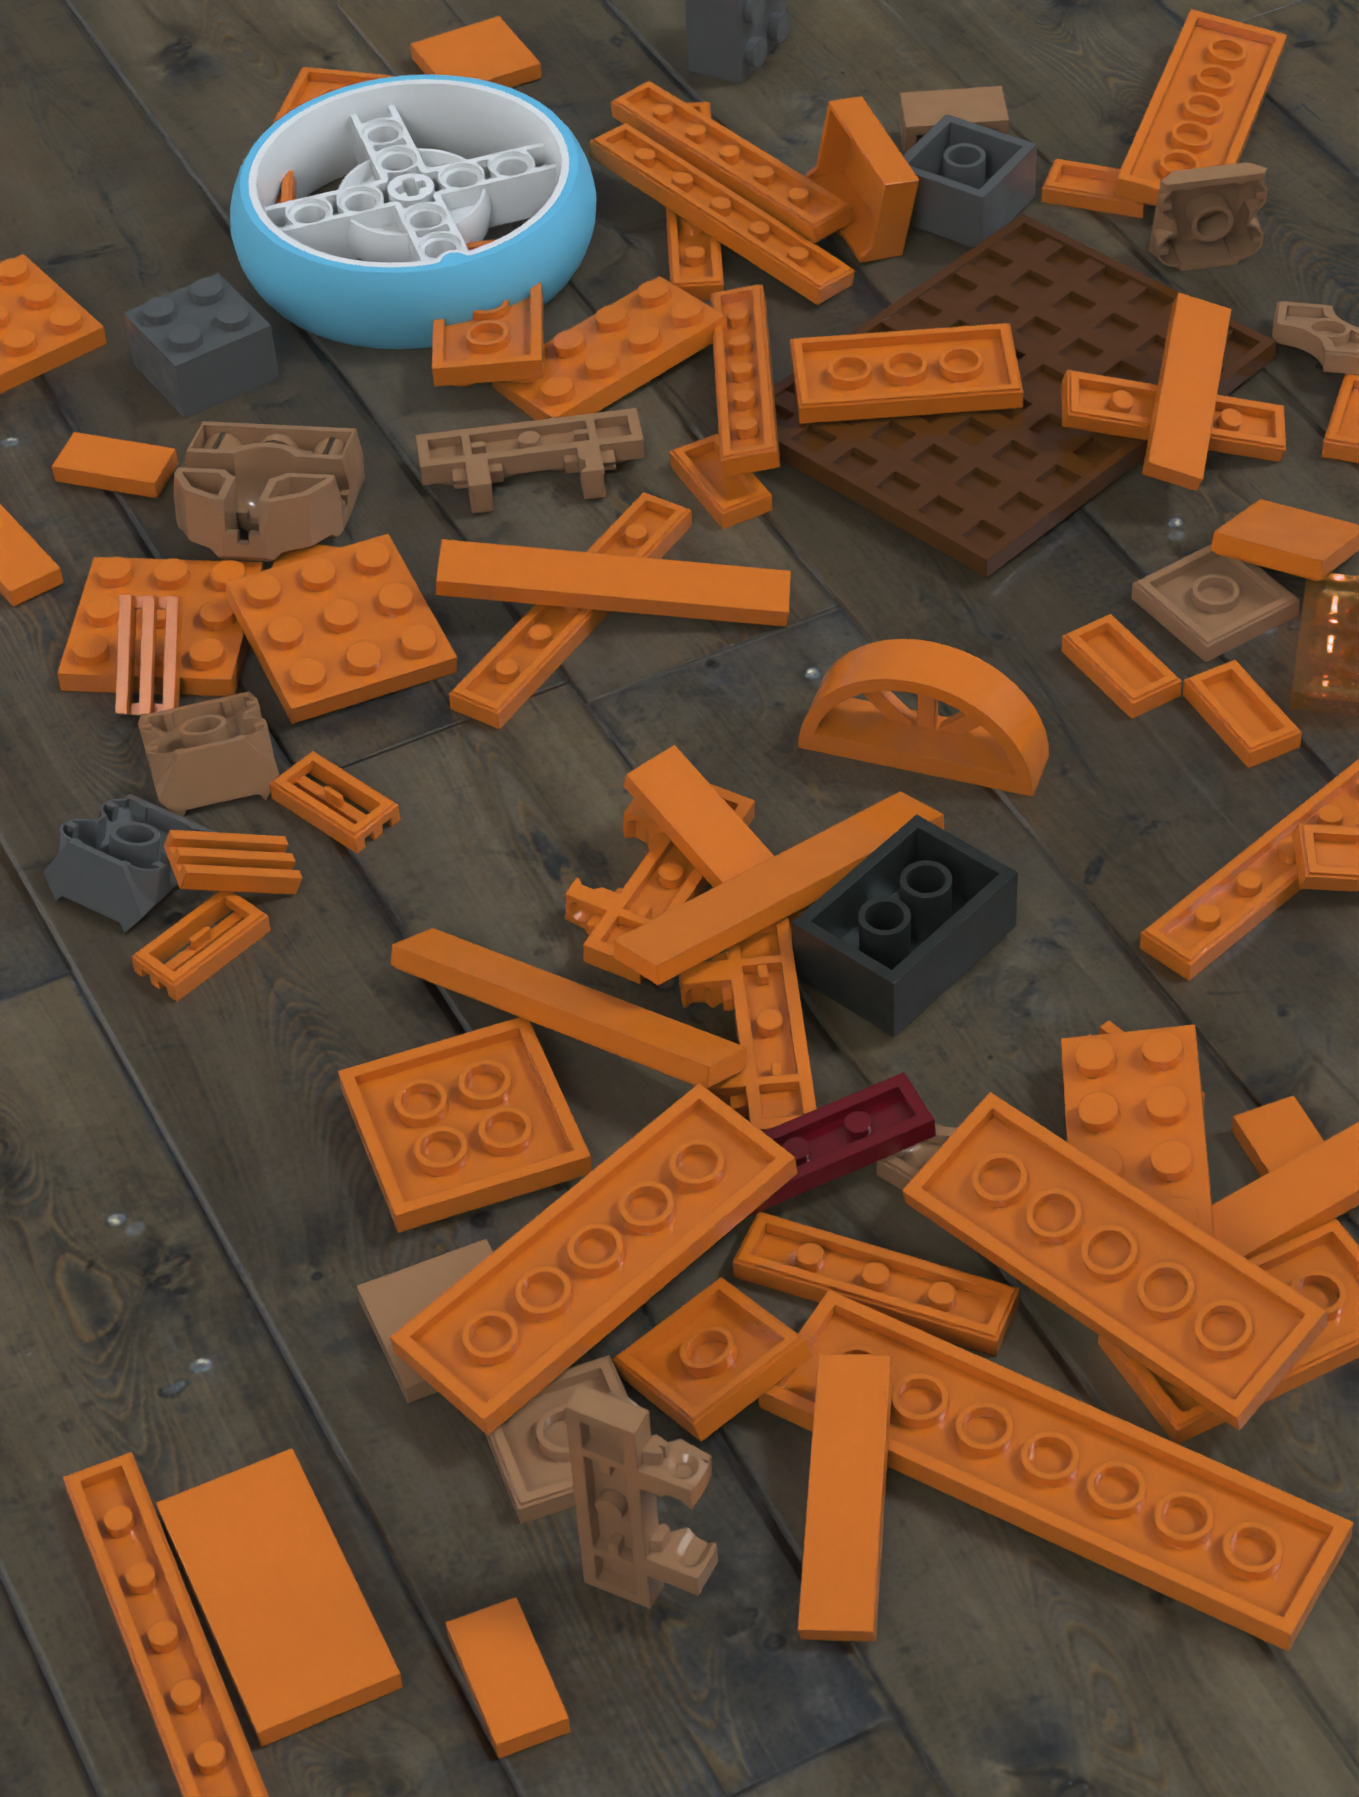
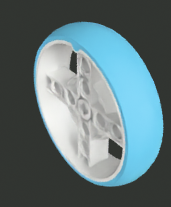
[230,74,597,350]

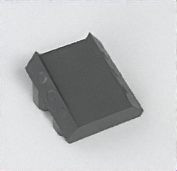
[43,794,215,933]

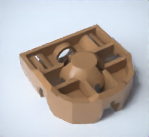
[174,421,365,562]

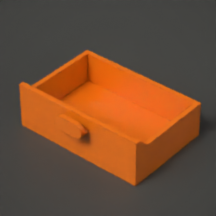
[805,96,919,263]

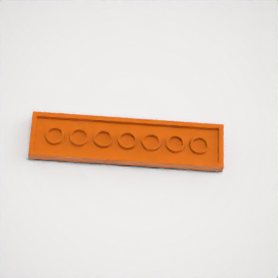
[758,1290,1354,1652]

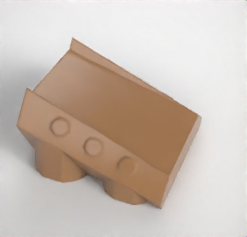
[1148,162,1267,271]
[138,691,279,817]

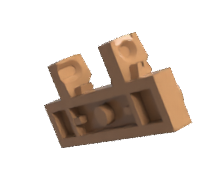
[416,408,645,514]
[564,1384,718,1609]

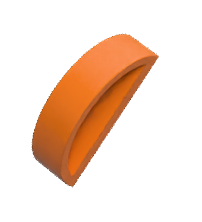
[798,639,1049,797]

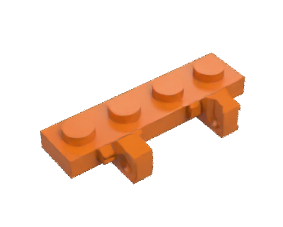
[564,783,755,984]
[679,917,817,1132]

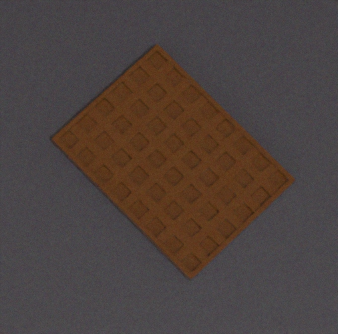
[774,214,1276,578]

